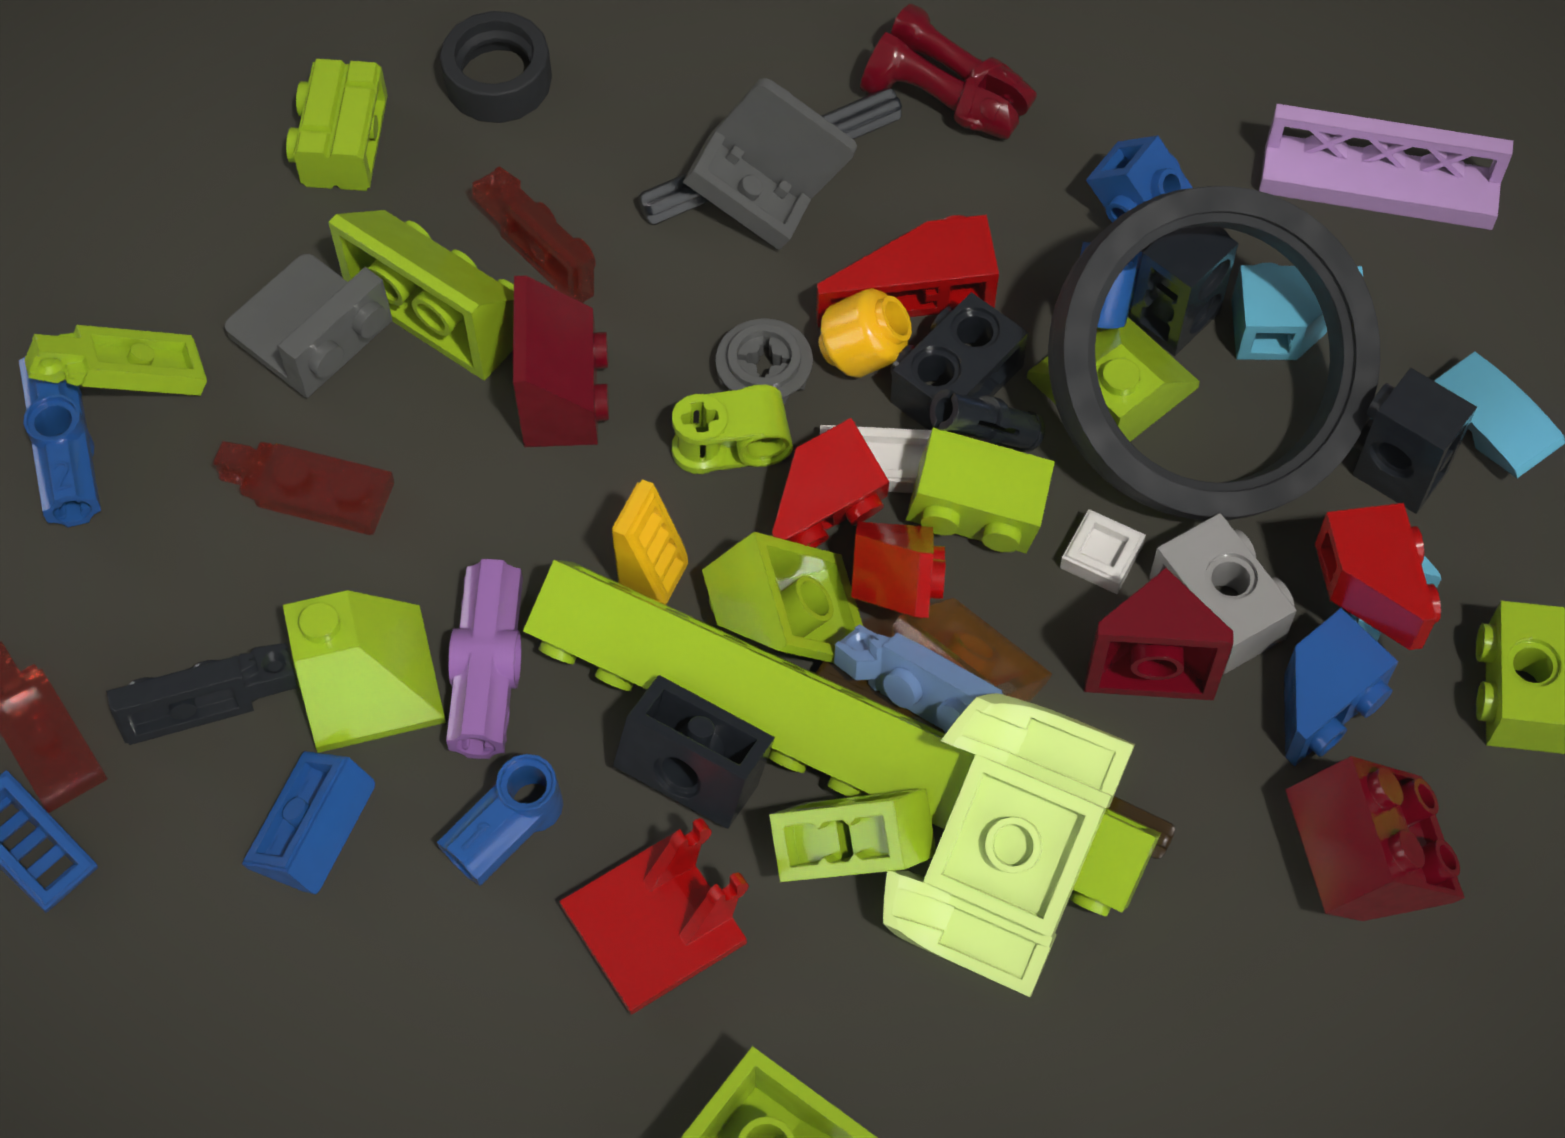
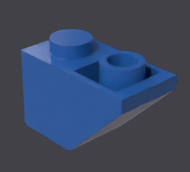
[1284,608,1399,766]

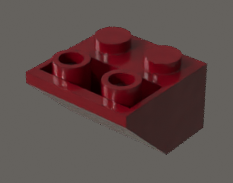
[1285,756,1465,921]

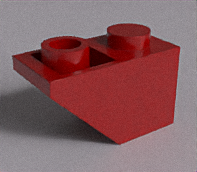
[772,418,890,548]
[1315,503,1441,650]
[851,521,946,618]

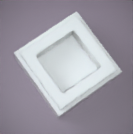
[1060,509,1146,594]

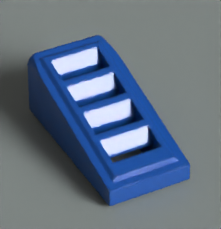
[0,770,98,913]

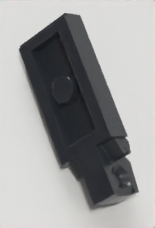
[106,643,298,745]

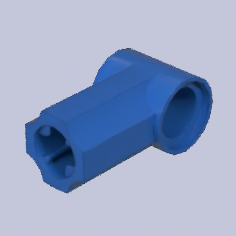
[437,754,563,886]

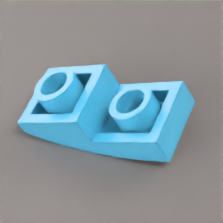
[1434,351,1565,479]

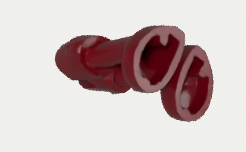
[860,4,1037,140]

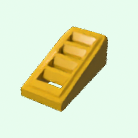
[612,479,688,604]

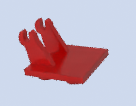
[559,818,749,1015]

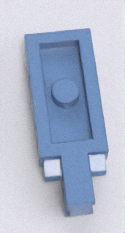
[834,624,1003,733]

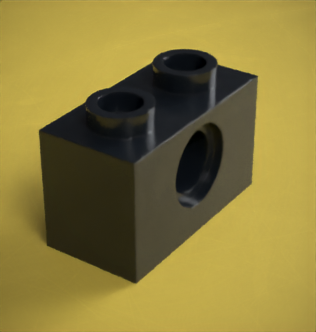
[1353,367,1477,514]
[613,675,775,829]

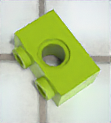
[1476,601,1565,754]

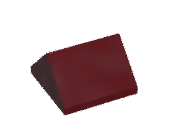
[1084,568,1234,701]

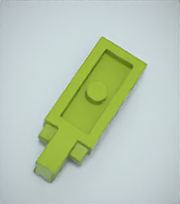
[24,325,207,396]

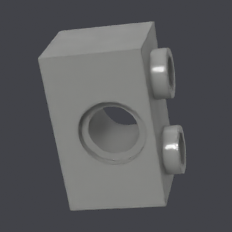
[1149,513,1297,675]

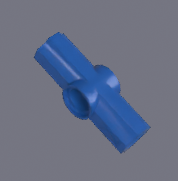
[19,357,101,527]

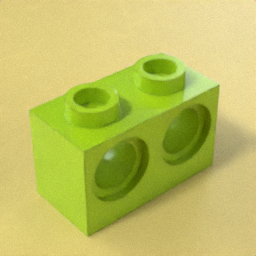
[769,788,936,882]

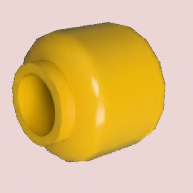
[819,288,912,378]

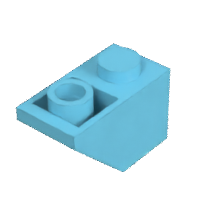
[1231,263,1363,360]

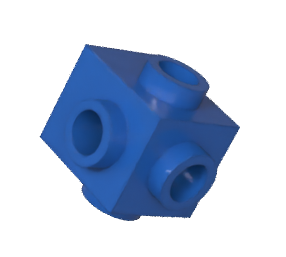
[1086,135,1193,223]

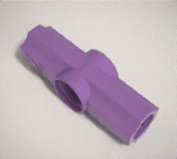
[446,559,523,759]

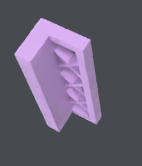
[1259,104,1513,230]

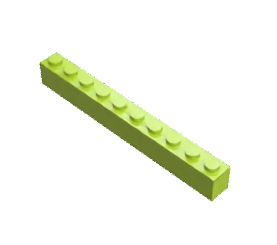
[523,560,1161,916]

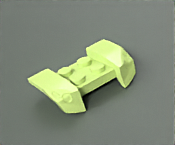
[883,693,1135,997]

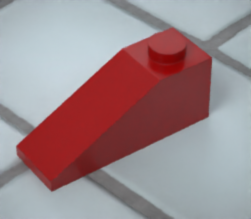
[816,214,999,328]

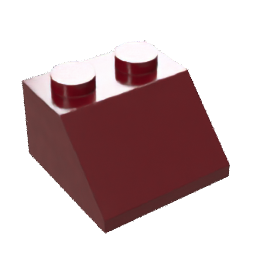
[513,275,609,447]

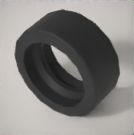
[440,11,552,123]

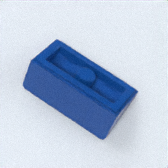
[242,751,375,894]

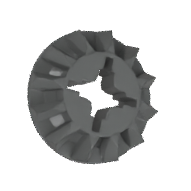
[716,318,813,405]

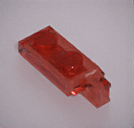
[472,166,596,303]
[213,441,395,536]
[0,641,108,813]

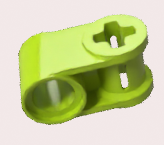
[672,385,794,474]

